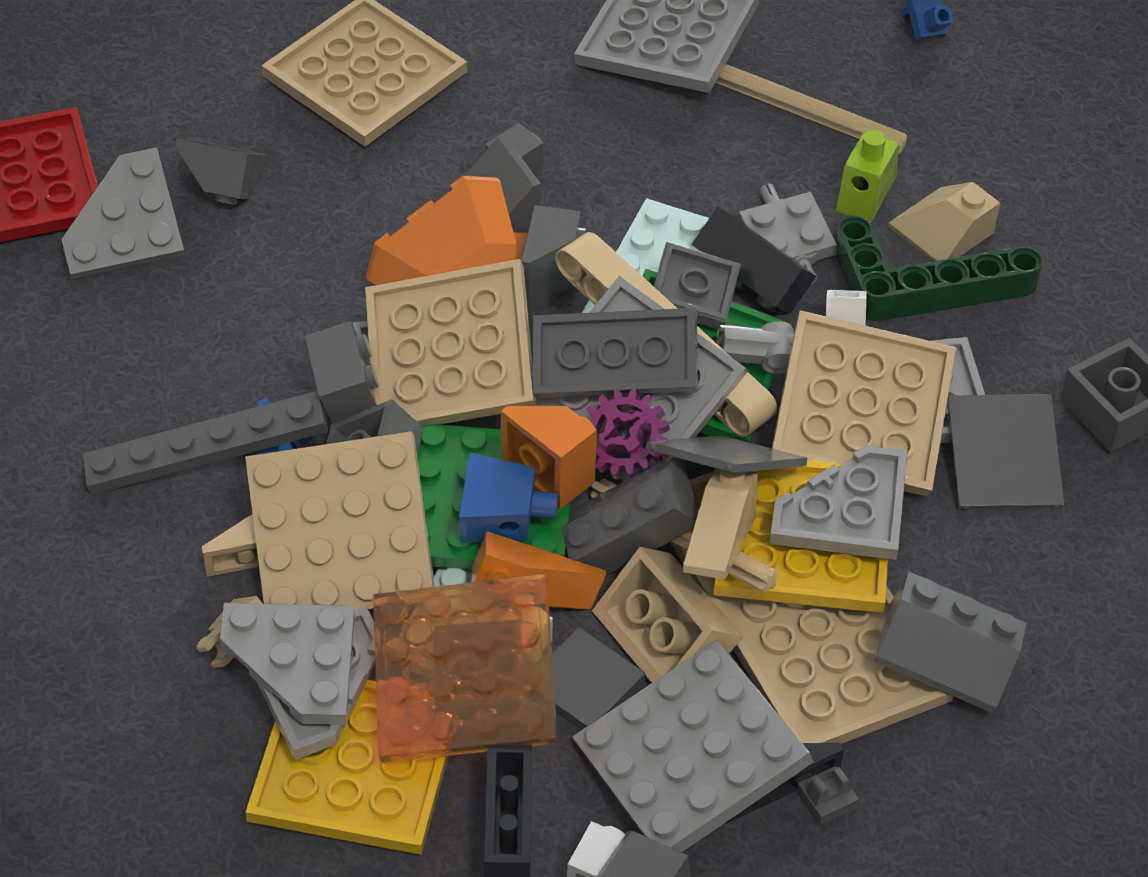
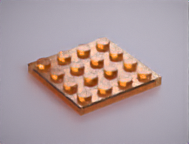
[373,574,558,763]

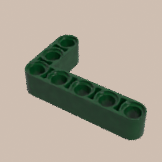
[835,216,1043,321]

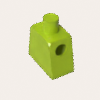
[836,129,899,223]

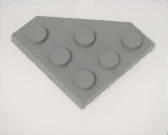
[61,147,184,279]
[769,446,907,560]
[220,603,355,725]
[256,606,383,760]

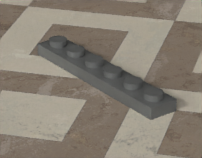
[83,391,328,494]

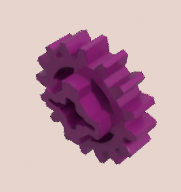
[587,389,670,479]

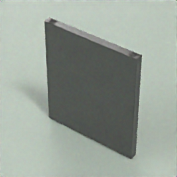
[947,394,1064,510]
[647,435,808,473]

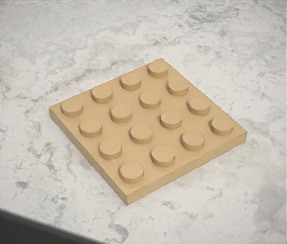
[261,0,467,147]
[365,259,536,425]
[771,310,956,497]
[245,431,436,611]

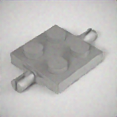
[739,184,837,285]

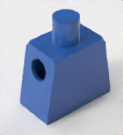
[459,453,558,543]

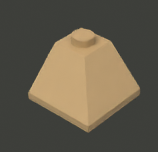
[888,182,1000,261]

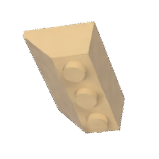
[592,547,743,683]

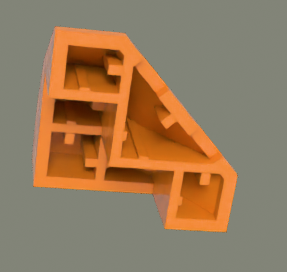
[366,176,516,285]

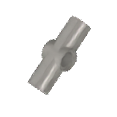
[716,321,794,374]

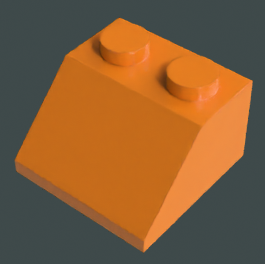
[501,406,597,510]

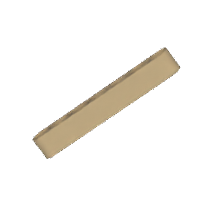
[555,232,778,437]

